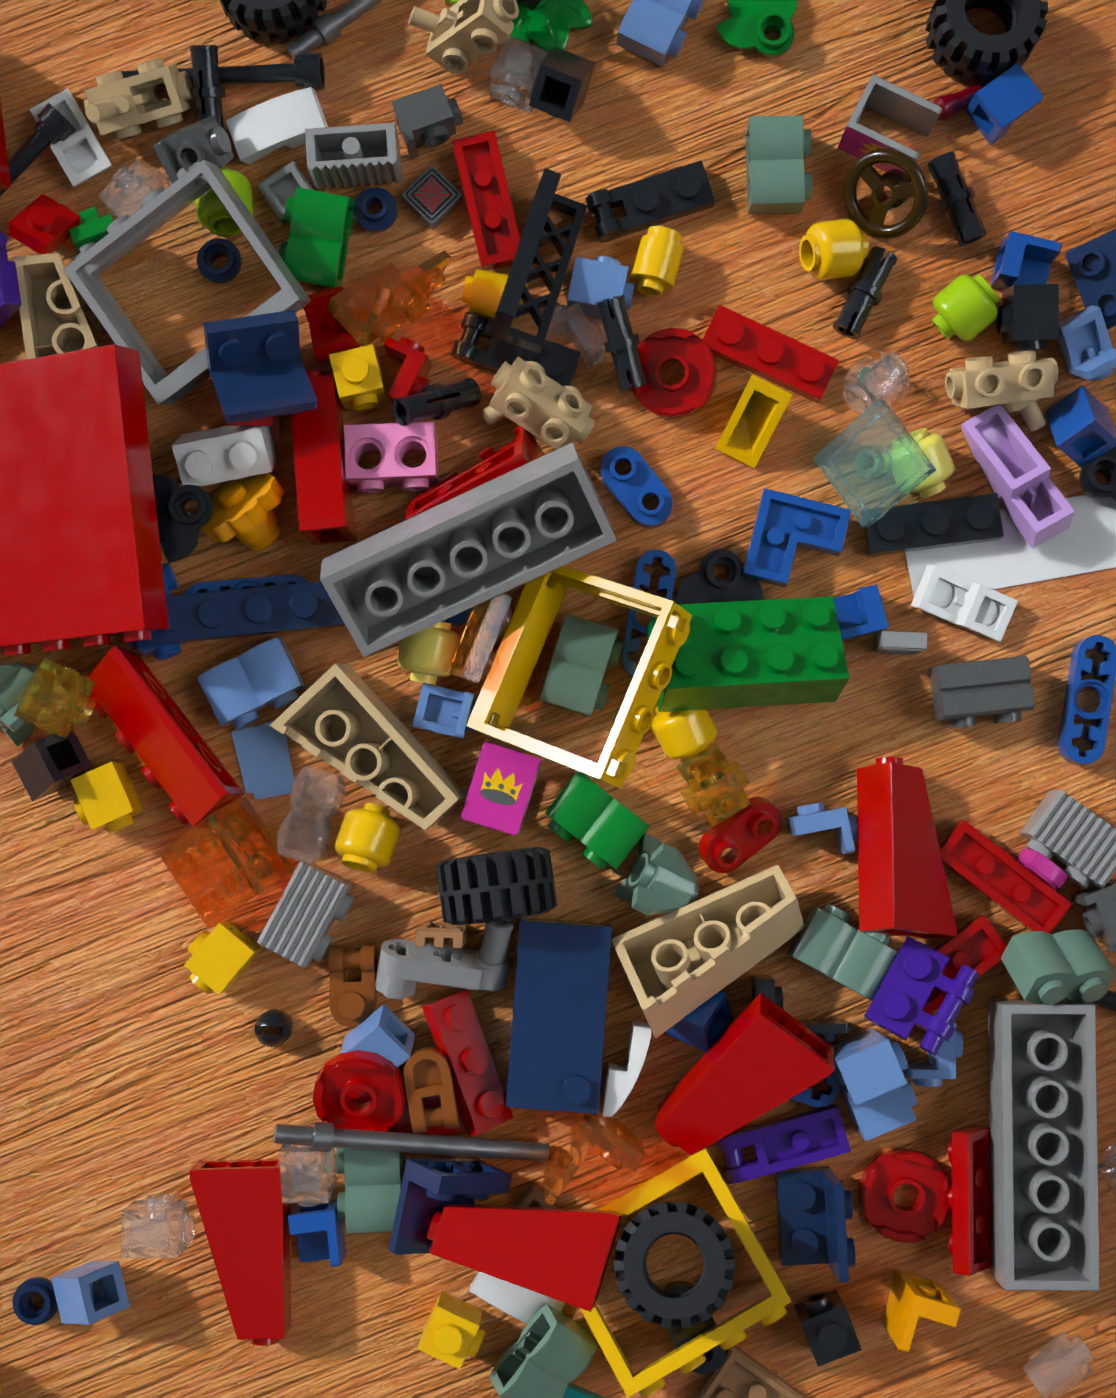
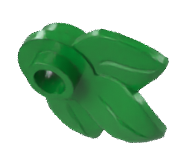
[507,0,592,55]
[717,0,797,57]

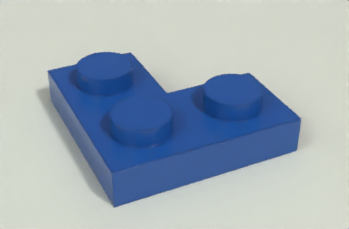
[742,488,851,587]

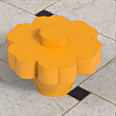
[201,472,284,551]

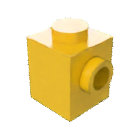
[329,344,388,411]
[70,761,144,834]
[184,920,262,995]
[417,1291,485,1369]

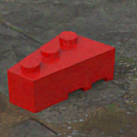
[405,425,545,520]

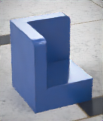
[965,63,1043,145]
[990,231,1062,290]
[1046,386,1116,468]
[834,584,889,642]
[664,991,732,1052]
[288,1201,346,1267]

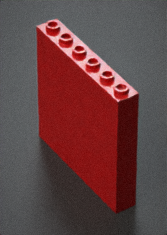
[0,344,169,656]

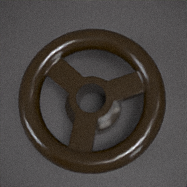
[843,149,928,239]

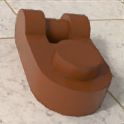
[328,945,377,1028]
[404,1047,460,1134]

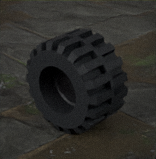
[220,0,327,44]
[925,0,1048,86]
[436,847,557,925]
[614,1202,735,1329]

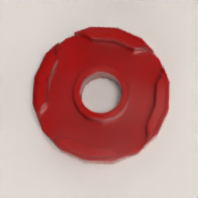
[630,327,718,418]
[313,1050,406,1132]
[859,1148,951,1243]

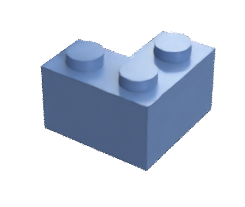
[831,1028,918,1141]

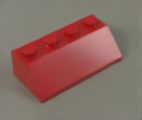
[84,645,245,827]

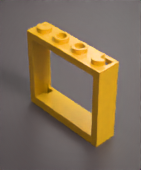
[466,566,693,789]
[580,1148,792,1398]

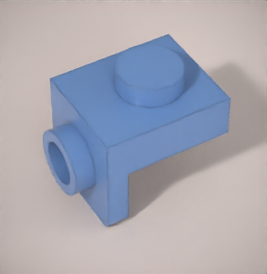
[1057,305,1116,381]
[412,683,476,740]
[787,802,858,854]
[902,1022,963,1087]

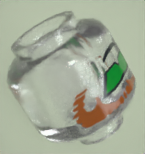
[843,350,910,417]

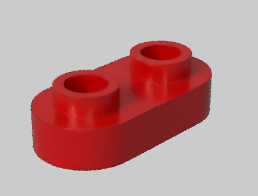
[698,797,782,873]

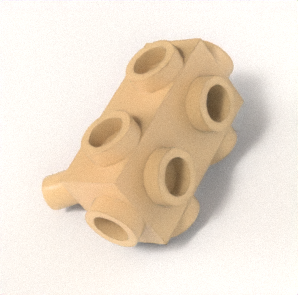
[408,0,519,74]
[84,58,193,140]
[945,351,1058,431]
[482,357,595,450]

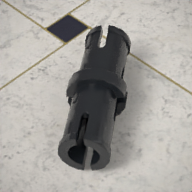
[189,45,226,129]
[927,152,987,246]
[833,247,897,339]
[596,294,648,391]
[393,378,481,426]

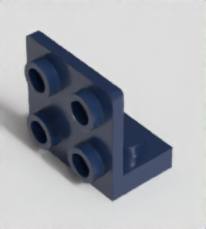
[1065,228,1116,330]
[203,310,317,423]
[389,1158,512,1255]
[775,1166,856,1282]

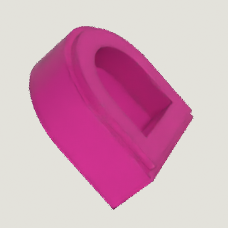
[1015,848,1068,890]

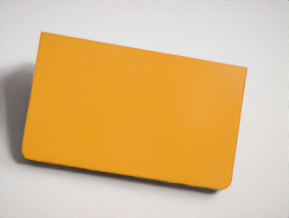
[882,1269,961,1352]

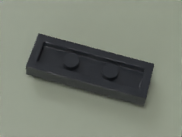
[862,493,1004,557]

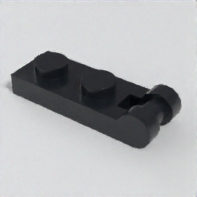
[585,160,715,242]
[450,312,581,386]

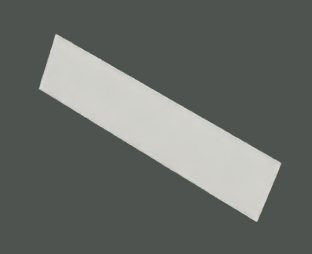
[905,494,1116,596]

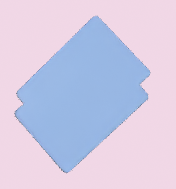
[231,721,296,800]

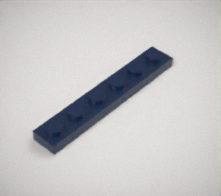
[144,581,346,647]

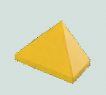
[715,374,792,469]

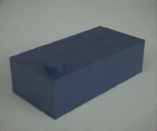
[506,917,612,1114]

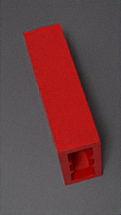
[291,370,357,546]
[857,757,957,939]
[655,993,835,1156]
[190,1159,291,1346]
[427,1204,623,1312]

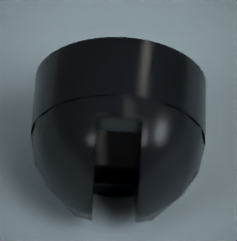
[254,1009,293,1047]

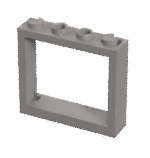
[63,160,311,405]

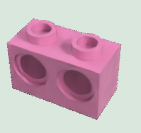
[344,422,439,493]

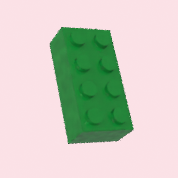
[647,596,850,712]

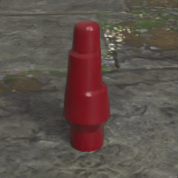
[932,85,983,121]

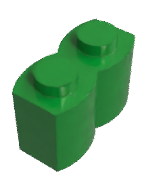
[278,187,355,288]
[545,772,650,870]

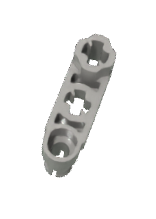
[375,919,514,999]

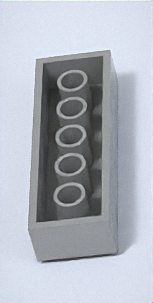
[320,442,617,657]
[988,999,1099,1291]

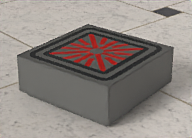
[401,165,464,230]

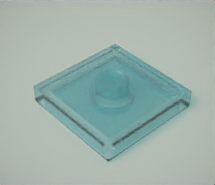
[813,399,936,528]

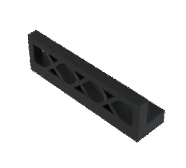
[489,168,587,354]

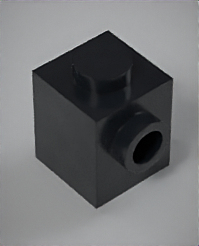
[529,47,596,122]
[996,284,1059,351]
[12,728,93,801]
[794,1290,862,1367]

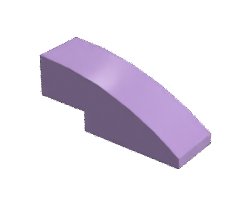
[961,404,1075,549]

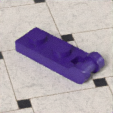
[715,1104,851,1184]

